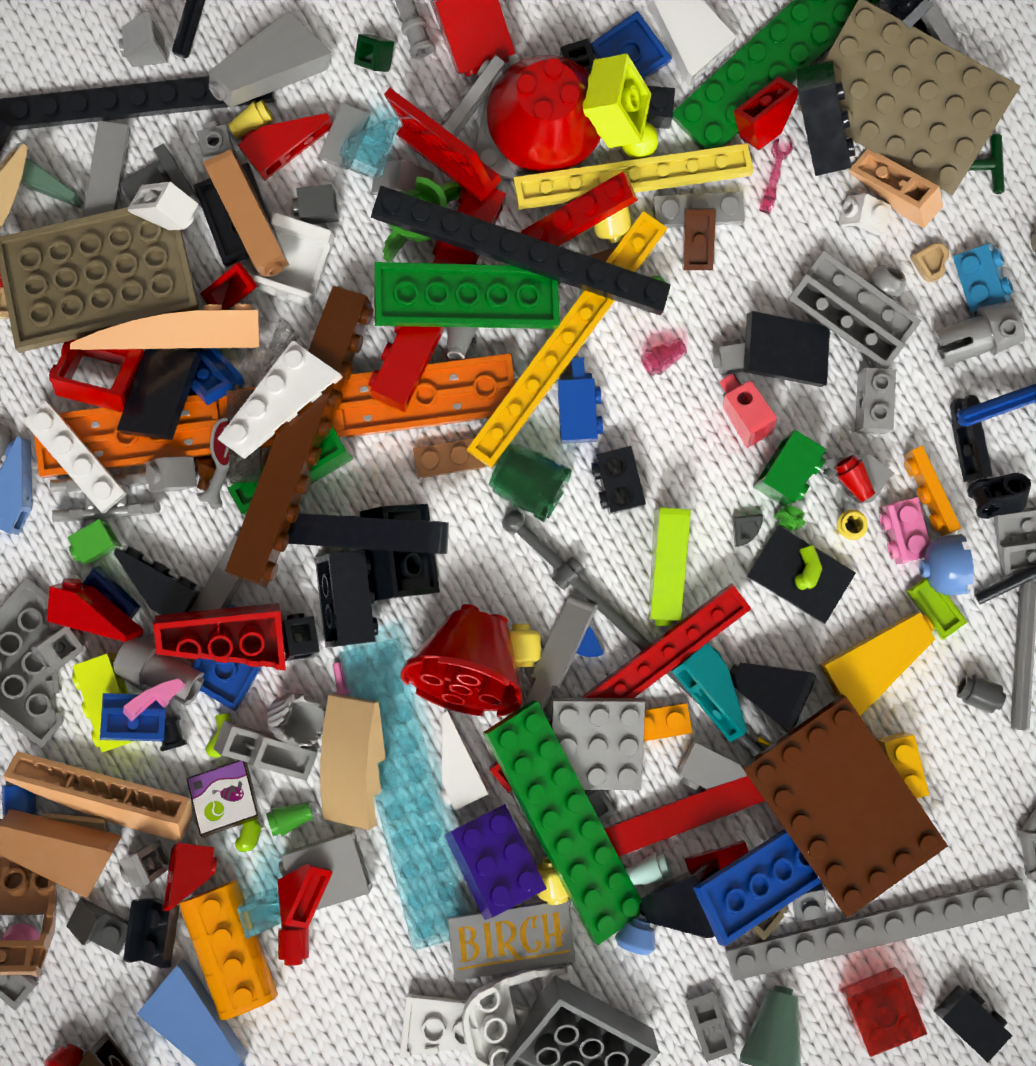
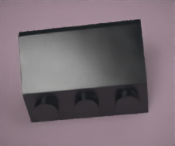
[359,504,440,601]
[315,550,378,648]

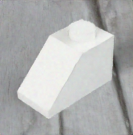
[127,182,198,230]

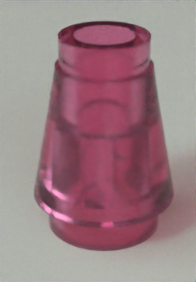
[641,338,687,376]

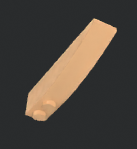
[70,304,261,350]
[3,751,193,842]

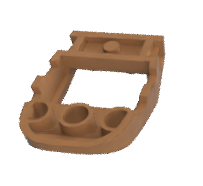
[0,855,57,977]

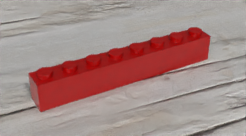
[368,188,506,412]

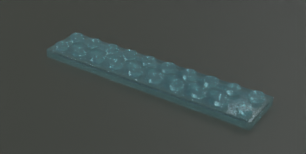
[339,638,468,951]

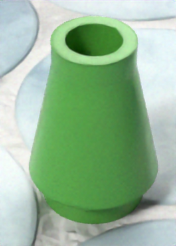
[266,802,313,837]

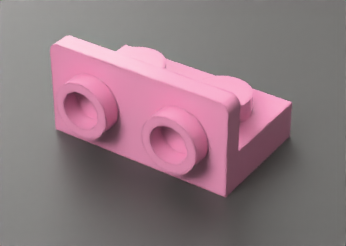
[879,497,930,565]

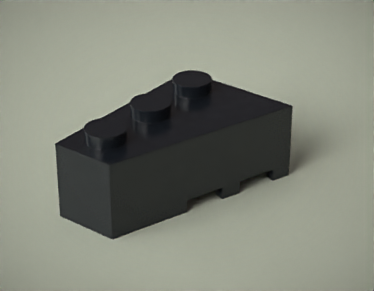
[796,60,856,176]

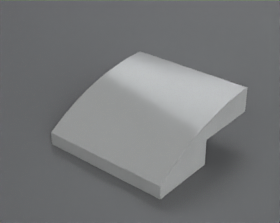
[994,507,1036,576]

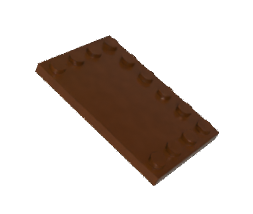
[741,694,948,918]

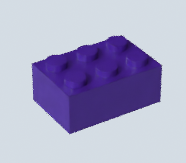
[444,804,547,920]

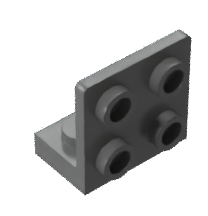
[120,143,201,207]

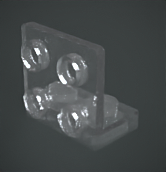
[238,316,297,381]

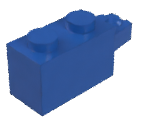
[557,357,603,444]

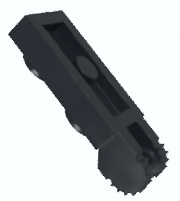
[950,394,993,482]

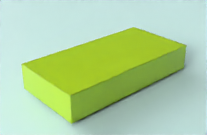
[906,577,968,640]

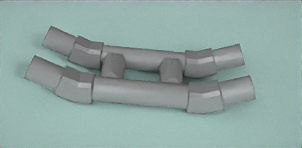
[50,472,161,522]

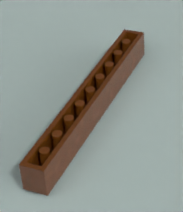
[225,286,374,588]

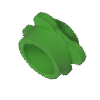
[773,505,806,530]

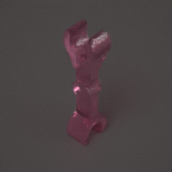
[759,139,793,214]

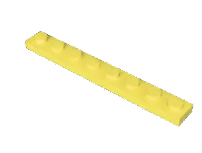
[513,143,754,210]

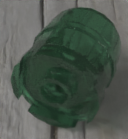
[489,444,573,523]

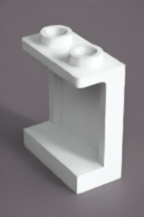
[253,212,335,306]

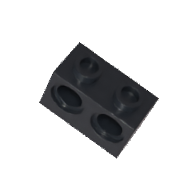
[591,446,646,515]

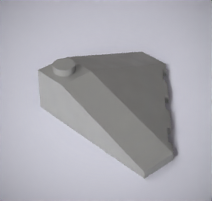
[0,578,62,748]

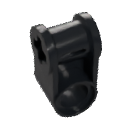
[967,473,1031,519]

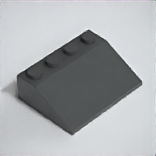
[504,975,660,1066]

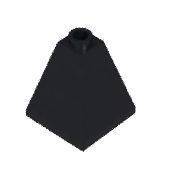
[729,662,817,732]
[639,858,721,938]

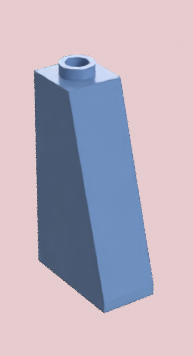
[137,959,247,1066]

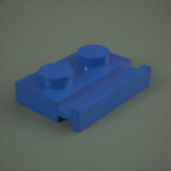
[191,348,245,406]
[100,693,166,742]

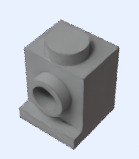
[196,121,236,162]
[711,339,745,375]
[31,626,85,672]

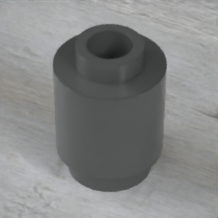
[956,675,1006,714]

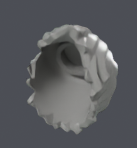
[267,692,326,748]

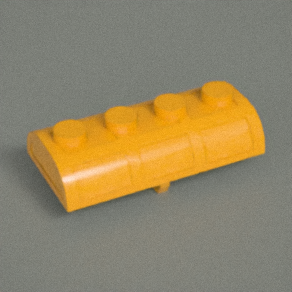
[179,879,278,1020]

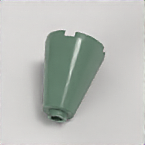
[739,985,801,1066]

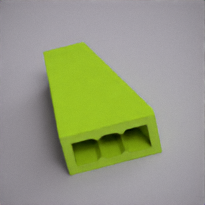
[648,508,691,627]

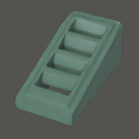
[21,158,83,208]

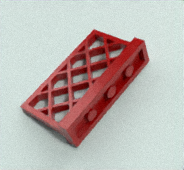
[384,88,502,202]

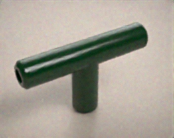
[968,134,1005,194]

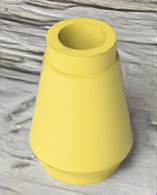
[228,100,275,139]
[836,510,868,540]

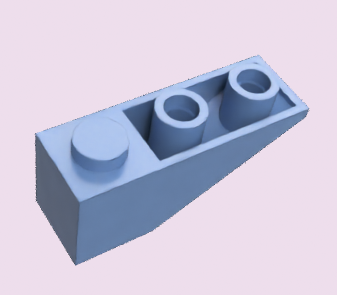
[0,436,32,535]

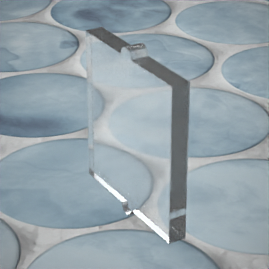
[913,473,980,540]

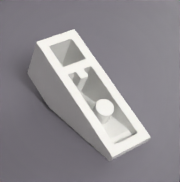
[440,709,489,811]

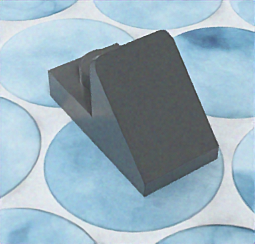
[66,898,128,955]

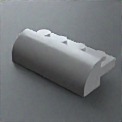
[788,250,922,369]

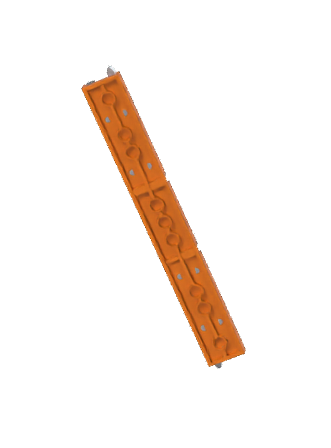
[25,353,515,478]

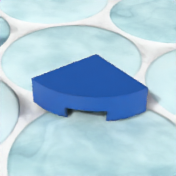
[576,627,604,657]

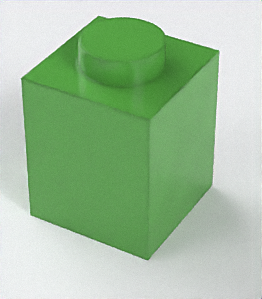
[67,519,122,565]

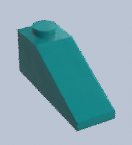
[671,643,747,742]

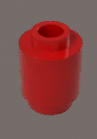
[278,922,309,966]

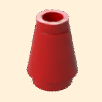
[834,454,875,502]

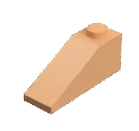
[849,148,943,228]

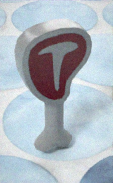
[197,418,241,509]

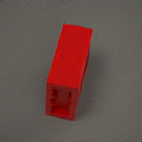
[49,338,144,413]

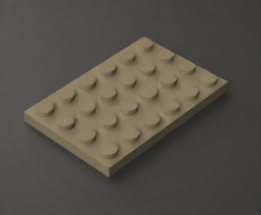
[797,0,1021,195]
[0,207,199,353]

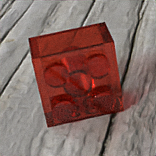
[839,967,928,1057]

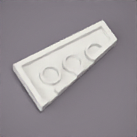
[217,341,343,459]
[399,994,528,1059]

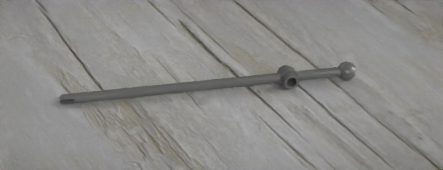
[502,510,764,757]

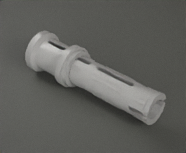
[395,0,435,59]

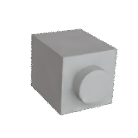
[145,456,197,492]

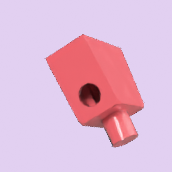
[719,374,777,448]

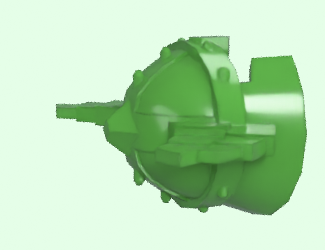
[382,177,462,262]

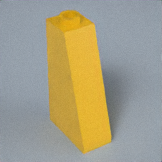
[819,612,935,716]

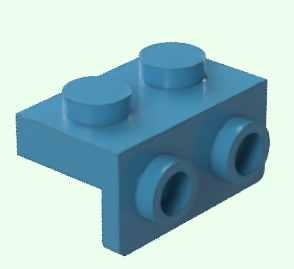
[953,244,1014,313]

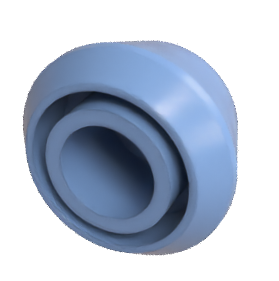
[615,917,656,955]

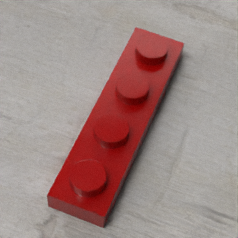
[521,171,638,246]

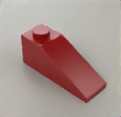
[238,113,333,181]
[47,578,143,642]

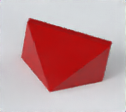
[200,262,258,310]
[277,864,333,929]

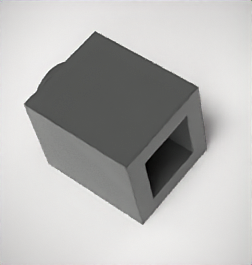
[292,184,339,224]

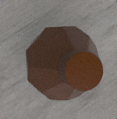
[196,458,216,491]

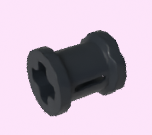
[160,715,187,751]

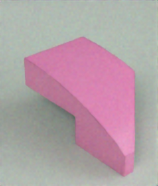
[123,679,185,722]

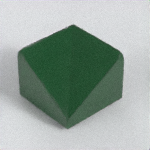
[354,34,394,72]

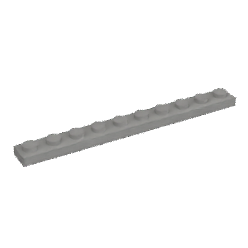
[725,877,1030,981]

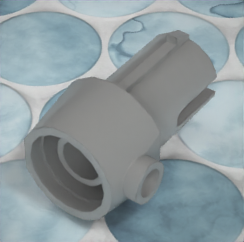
[933,300,1025,367]
[113,633,204,705]

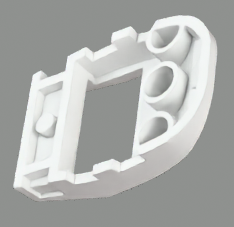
[462,963,577,1066]

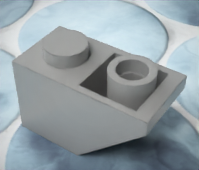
[821,454,895,504]

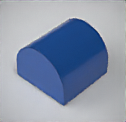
[1,784,36,817]

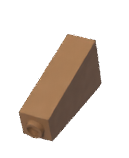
[203,149,290,277]
[0,809,121,898]

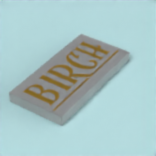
[447,901,575,981]

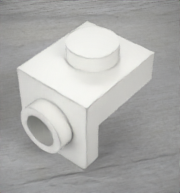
[839,193,892,235]

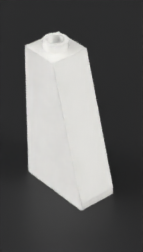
[645,0,737,86]

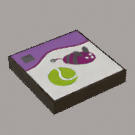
[186,760,261,838]

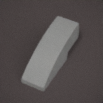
[214,720,317,781]

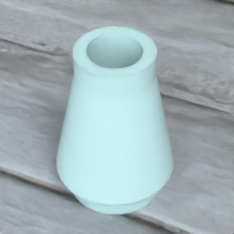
[625,852,672,886]

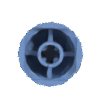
[919,534,974,596]

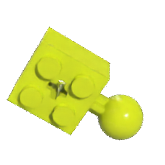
[582,53,659,159]

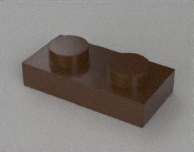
[682,208,716,270]

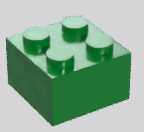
[753,430,826,505]

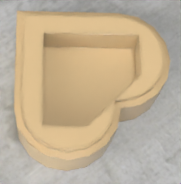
[910,242,949,283]

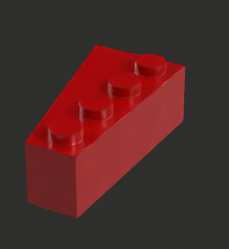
[153,603,286,671]

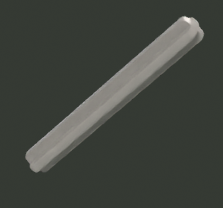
[1011,581,1036,731]

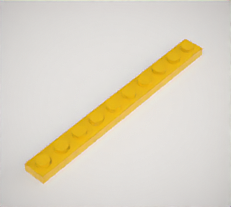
[467,211,668,469]

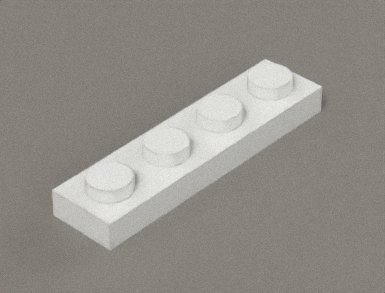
[23,401,128,513]

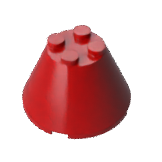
[487,55,601,173]
[401,604,523,717]

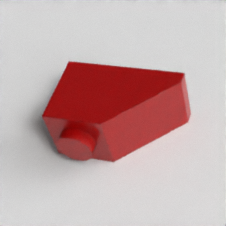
[733,77,798,150]
[163,843,217,911]

